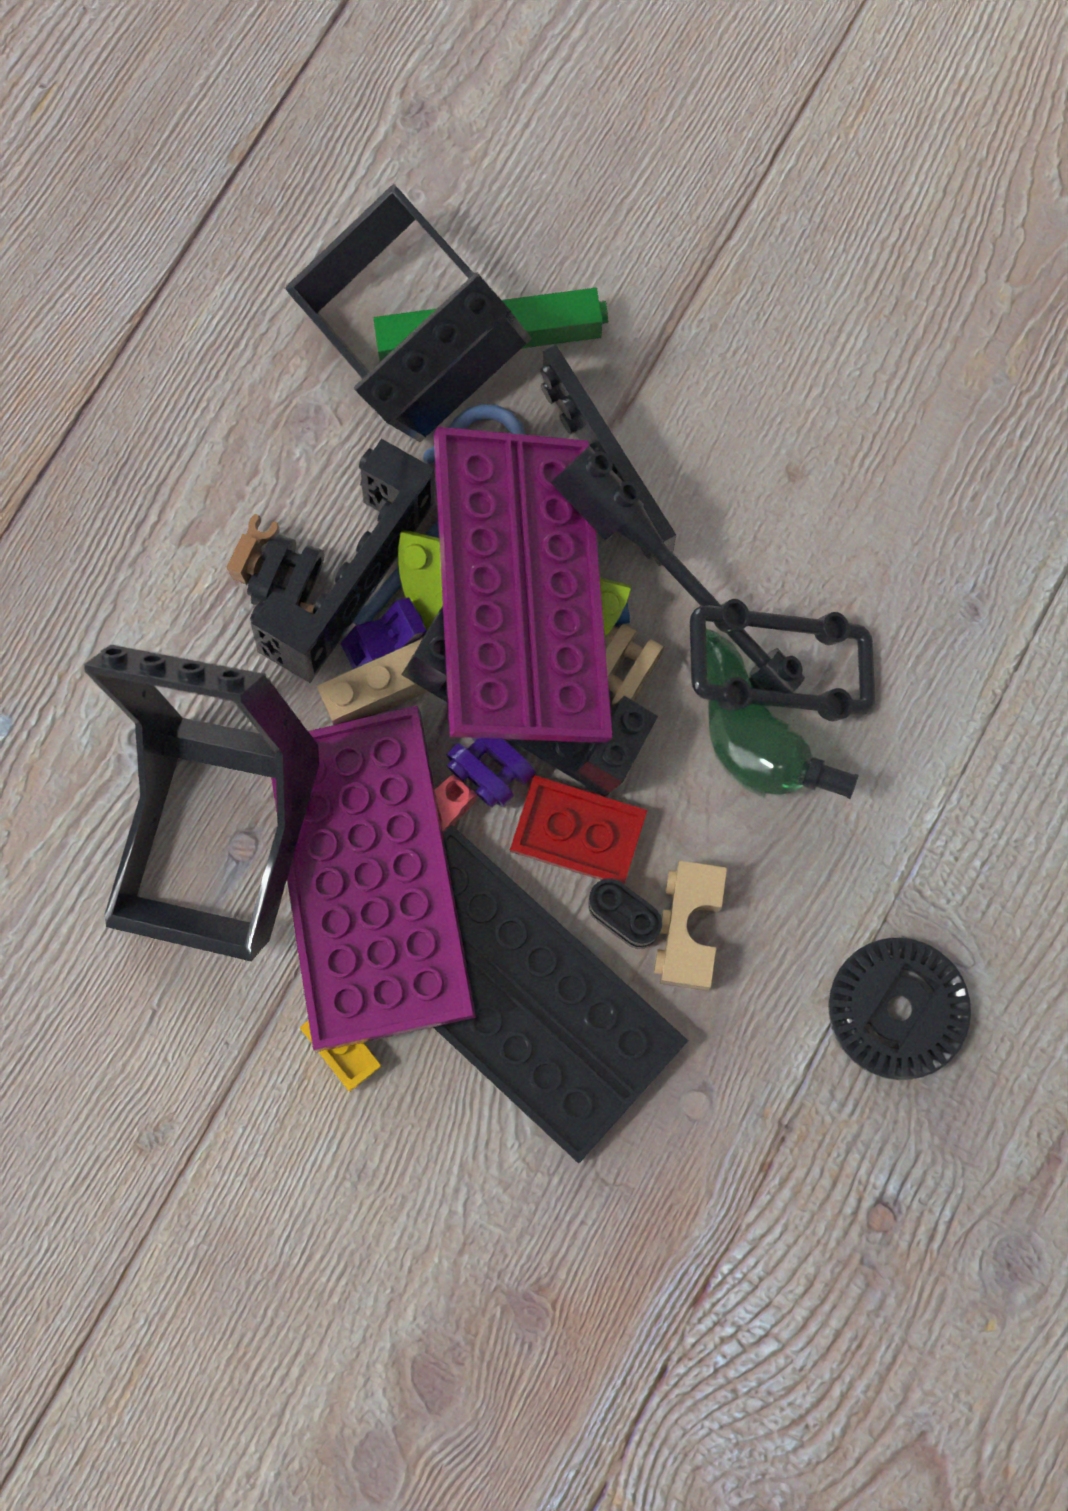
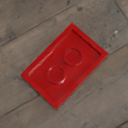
[510,775,647,885]

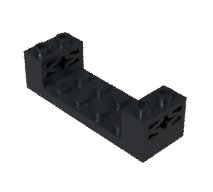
[250,438,435,683]
[401,606,658,797]

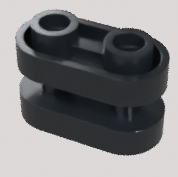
[247,534,324,607]
[588,878,662,949]

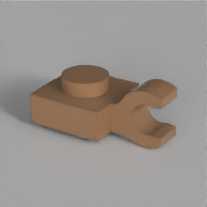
[226,514,280,585]

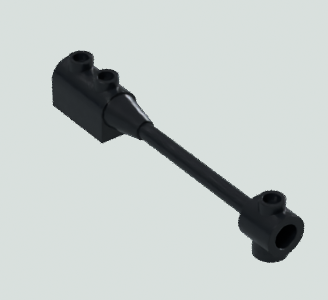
[550,446,805,693]

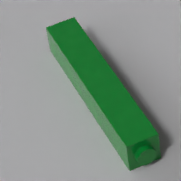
[373,287,608,362]

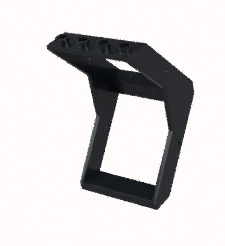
[285,183,532,442]
[84,644,319,962]

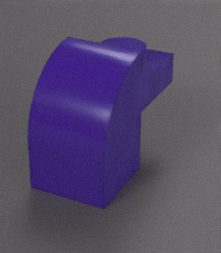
[340,597,426,669]

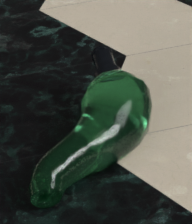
[706,628,859,799]

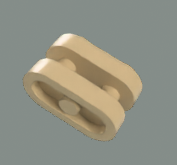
[605,624,665,706]

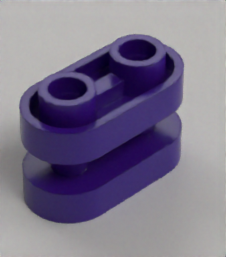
[446,738,536,808]

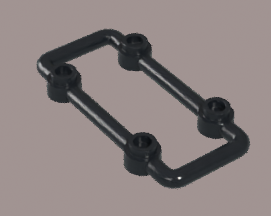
[690,599,875,722]

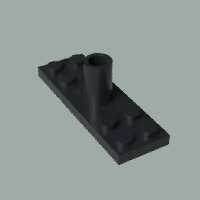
[540,344,676,567]

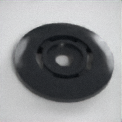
[828,938,971,1080]

